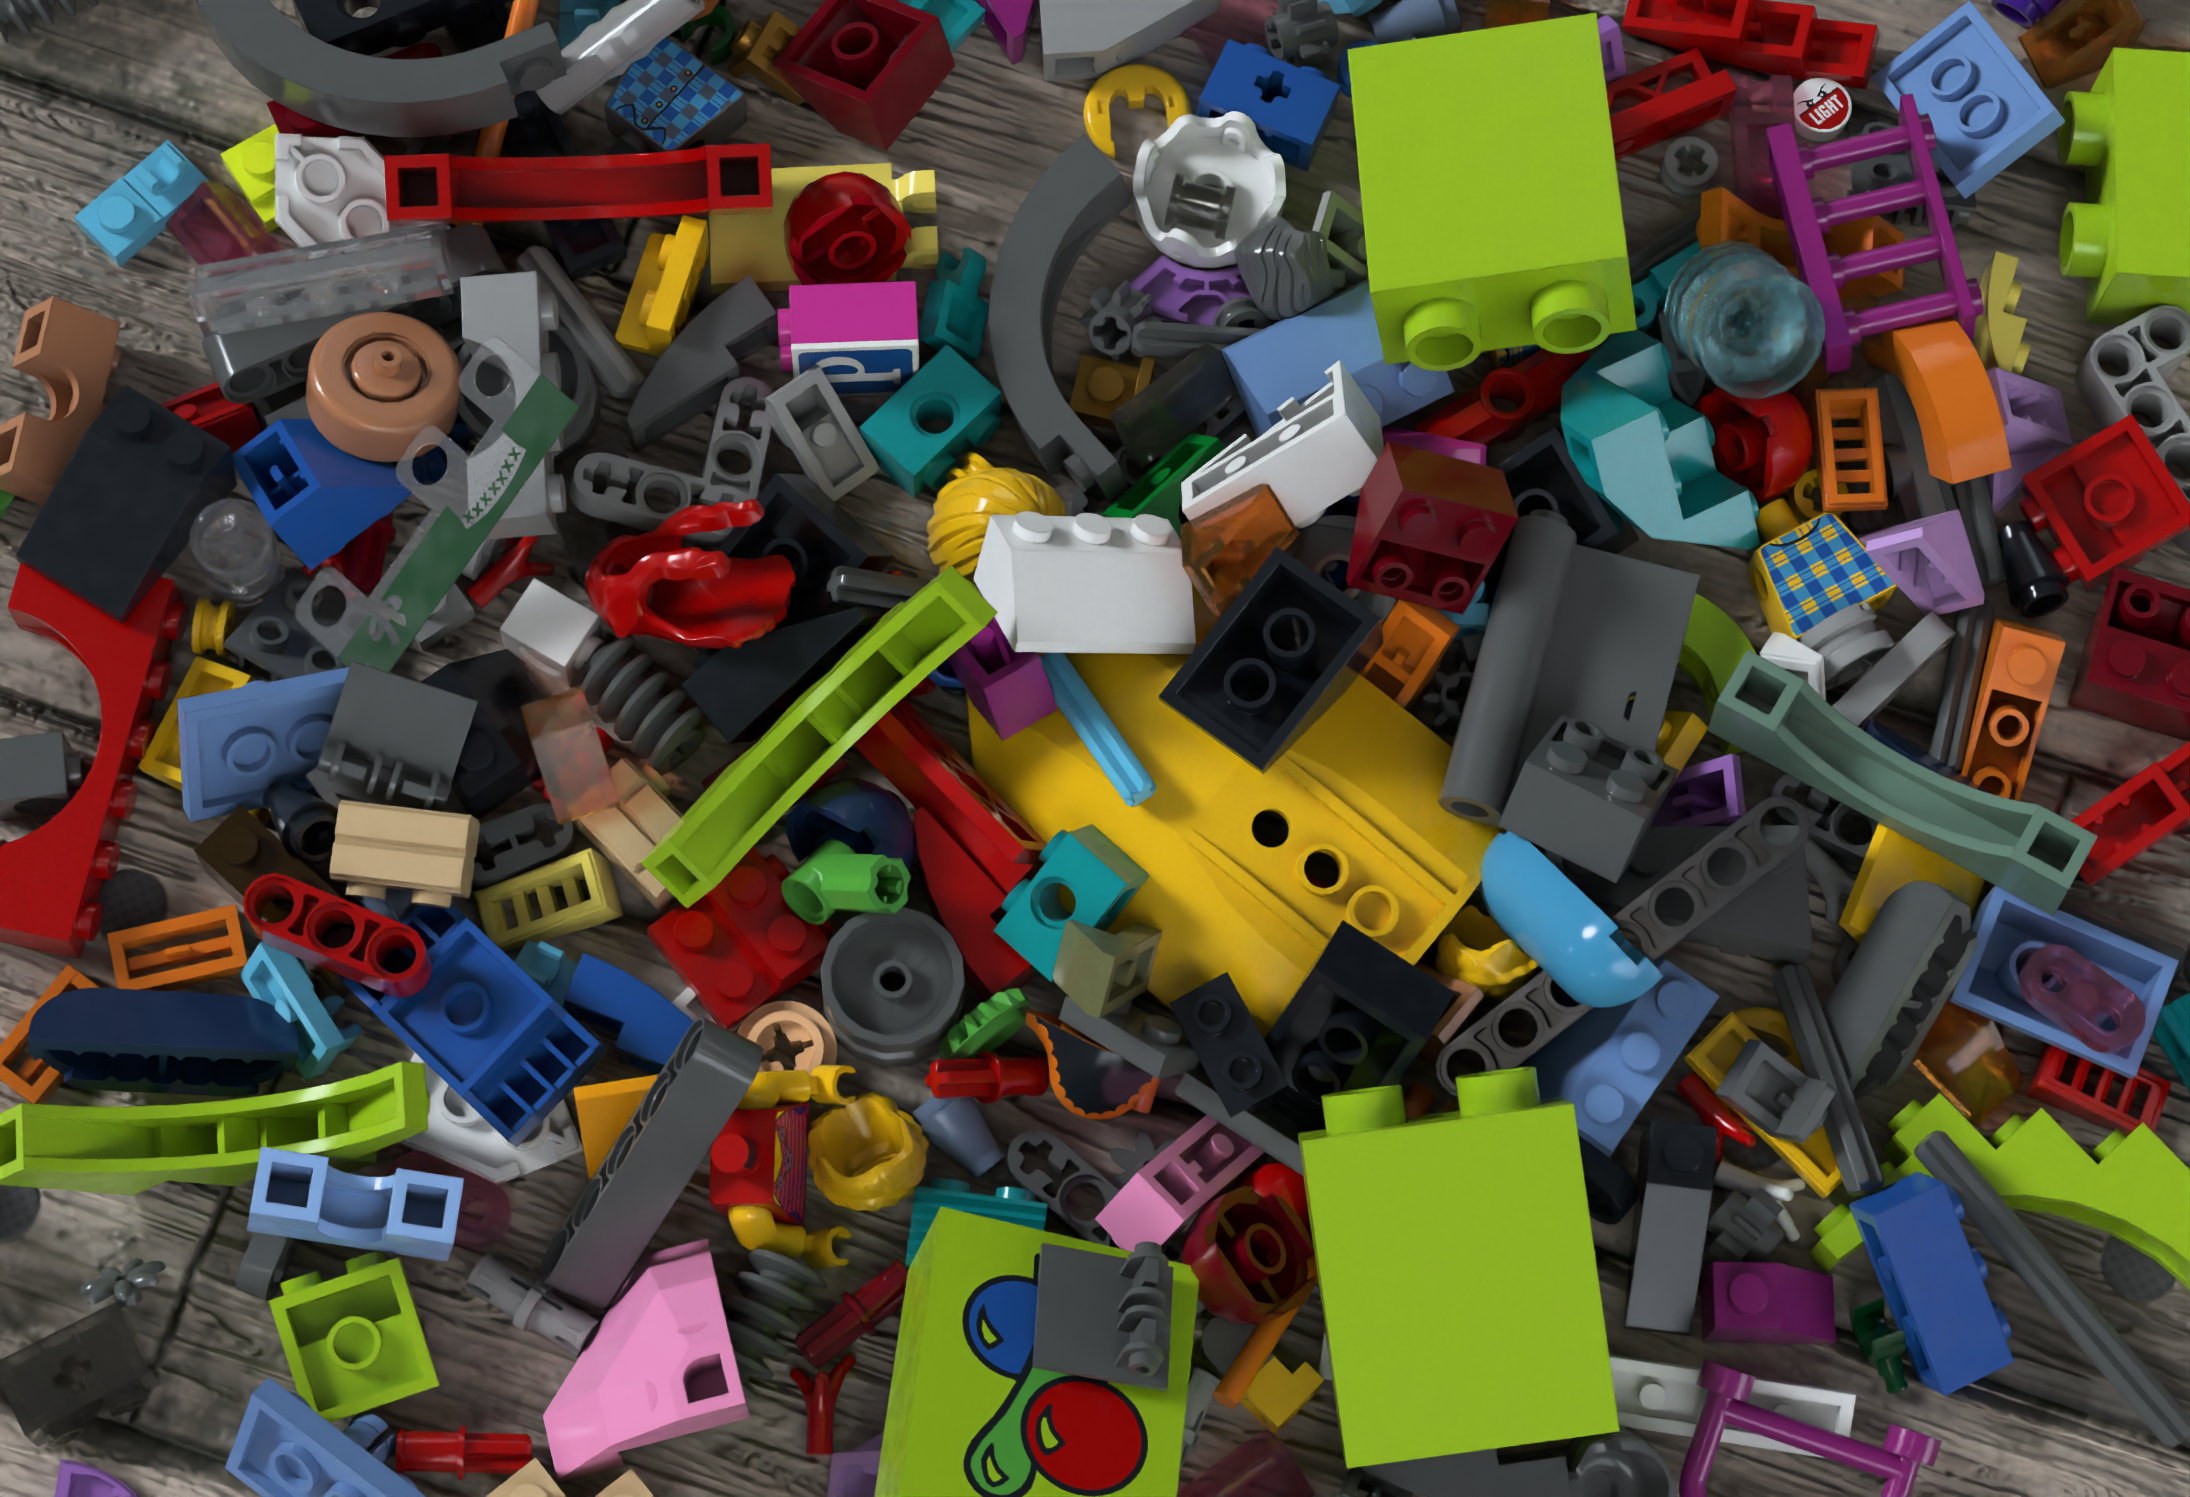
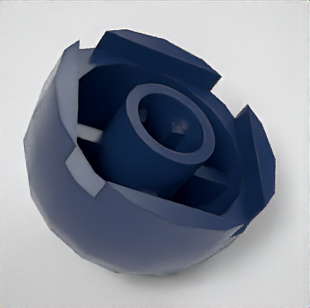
[786,777,916,871]

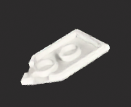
[275,133,452,278]
[397,1053,584,1185]

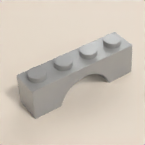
[460,271,566,540]

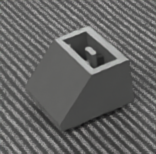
[1498,714,1679,883]

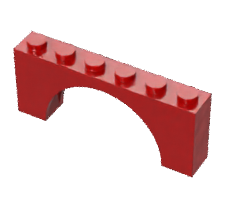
[384,143,773,226]
[0,563,189,959]

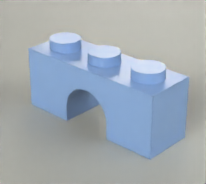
[246,1147,464,1262]

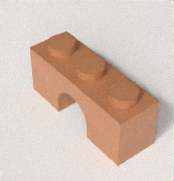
[0,296,121,506]

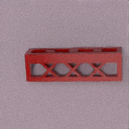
[1606,47,1737,161]
[853,698,1047,896]

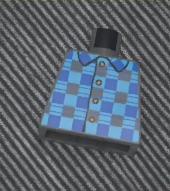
[603,37,748,155]

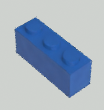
[1849,1171,2014,1396]

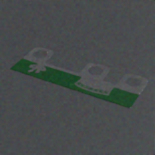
[295,337,580,672]

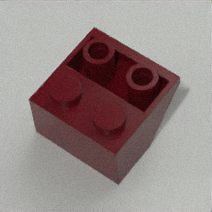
[1346,441,1519,615]
[2068,567,2190,742]

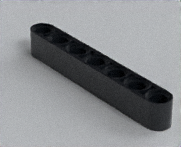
[1436,796,1810,1096]

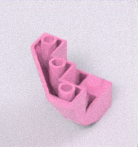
[543,1238,750,1483]

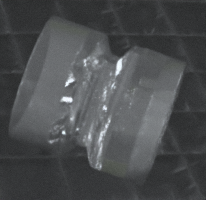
[190,498,285,607]

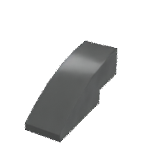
[626,275,779,453]
[1362,1447,1571,1497]

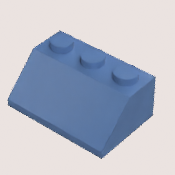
[1221,279,1455,438]
[1949,885,2179,1079]
[1517,951,1719,1157]

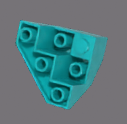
[1561,329,1760,549]

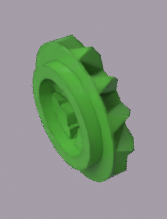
[938,988,1031,1059]

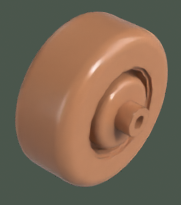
[306,312,462,462]

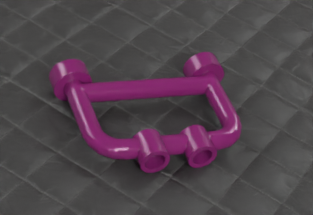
[1679,1359,1942,1497]

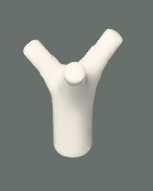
[1713,1160,1805,1242]

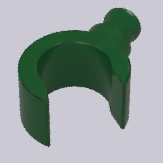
[680,3,736,66]
[1850,1297,1908,1394]

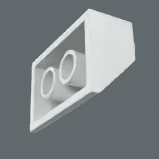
[973,511,1196,654]

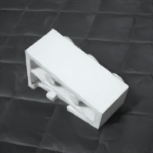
[1181,360,1384,568]

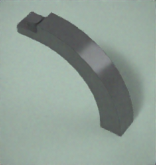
[195,0,567,137]
[989,135,1131,503]

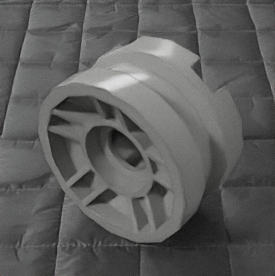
[1797,601,1895,691]

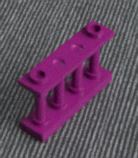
[1766,93,1984,374]

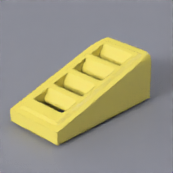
[474,848,623,952]

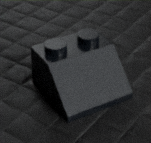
[421,649,580,820]

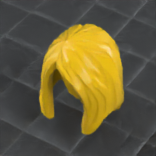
[927,467,1065,587]

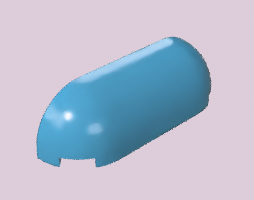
[1479,830,1663,1008]

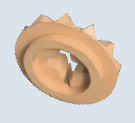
[737,1001,837,1075]

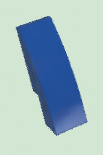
[564,953,693,1075]

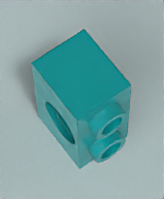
[860,344,1001,499]
[993,824,1150,982]

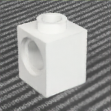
[499,578,605,687]

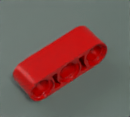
[243,873,432,998]

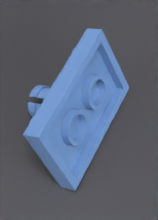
[1872,0,2066,199]
[177,663,369,822]
[225,1377,426,1497]

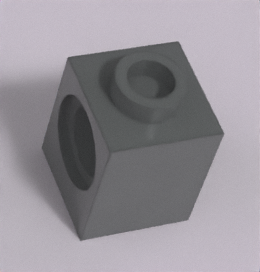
[0,731,87,821]

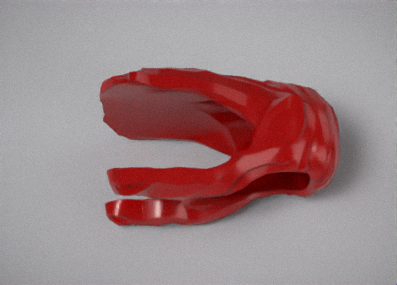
[585,499,796,649]

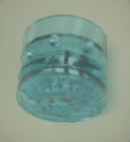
[1664,241,1826,399]

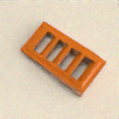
[1808,388,1888,512]

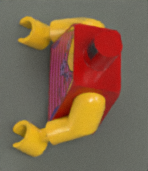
[709,1064,856,1269]

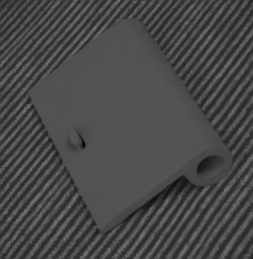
[1438,509,1700,830]

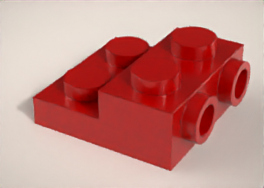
[2017,414,2190,592]
[647,847,833,1030]

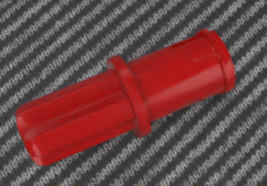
[925,1051,1050,1104]
[396,1425,532,1480]

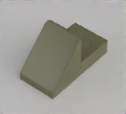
[1053,920,1162,1019]

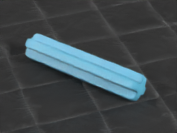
[1040,653,1156,807]

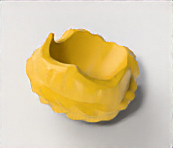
[1435,904,1542,999]
[808,1092,929,1212]

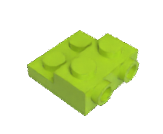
[268,1251,440,1423]

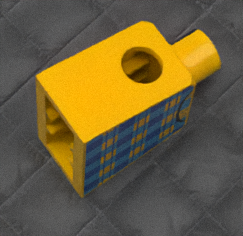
[1747,498,1897,640]

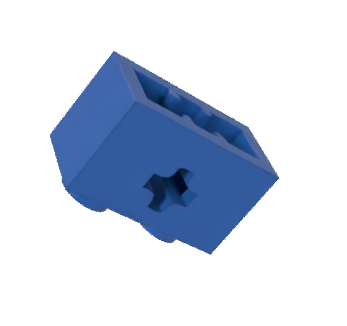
[1197,39,1341,172]

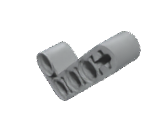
[2075,305,2190,555]

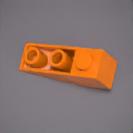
[1959,617,2066,801]

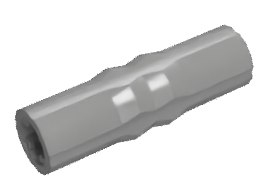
[535,0,705,115]

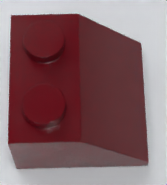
[772,0,955,151]

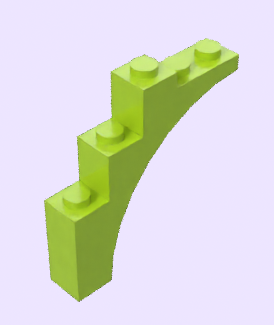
[640,565,998,908]
[0,1061,430,1196]
[1808,1093,2190,1290]

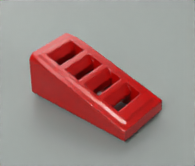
[2027,1043,2171,1136]

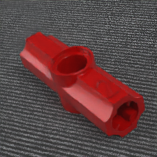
[1412,349,1590,448]

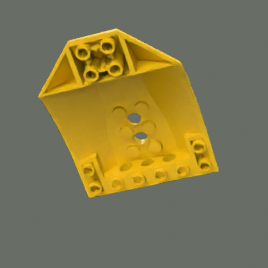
[965,581,1506,1039]

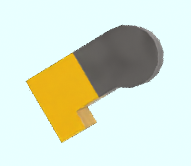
[1199,1316,1325,1436]

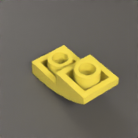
[1974,251,2030,376]

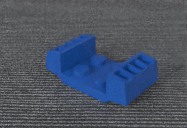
[343,903,609,1148]

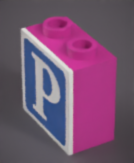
[778,281,919,397]

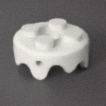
[1132,111,1286,268]

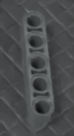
[202,224,507,404]
[539,1017,763,1308]

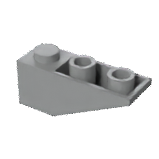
[1038,0,1220,82]

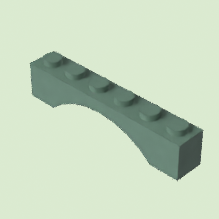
[1707,650,2098,916]

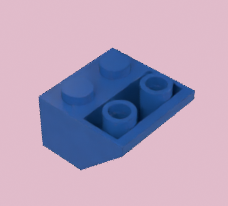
[232,419,413,570]

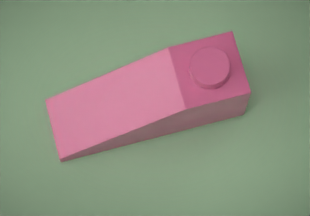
[1095,1115,1266,1252]

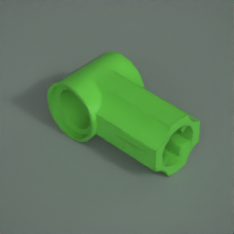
[781,839,911,925]

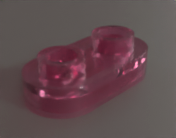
[2019,944,2146,1054]
[385,1151,512,1249]

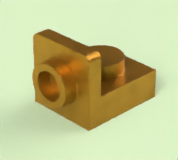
[726,10,805,106]
[1069,354,1164,434]

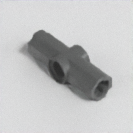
[1863,373,1957,524]

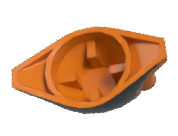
[1025,1007,1161,1120]

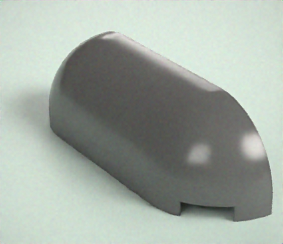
[1823,881,1978,1100]

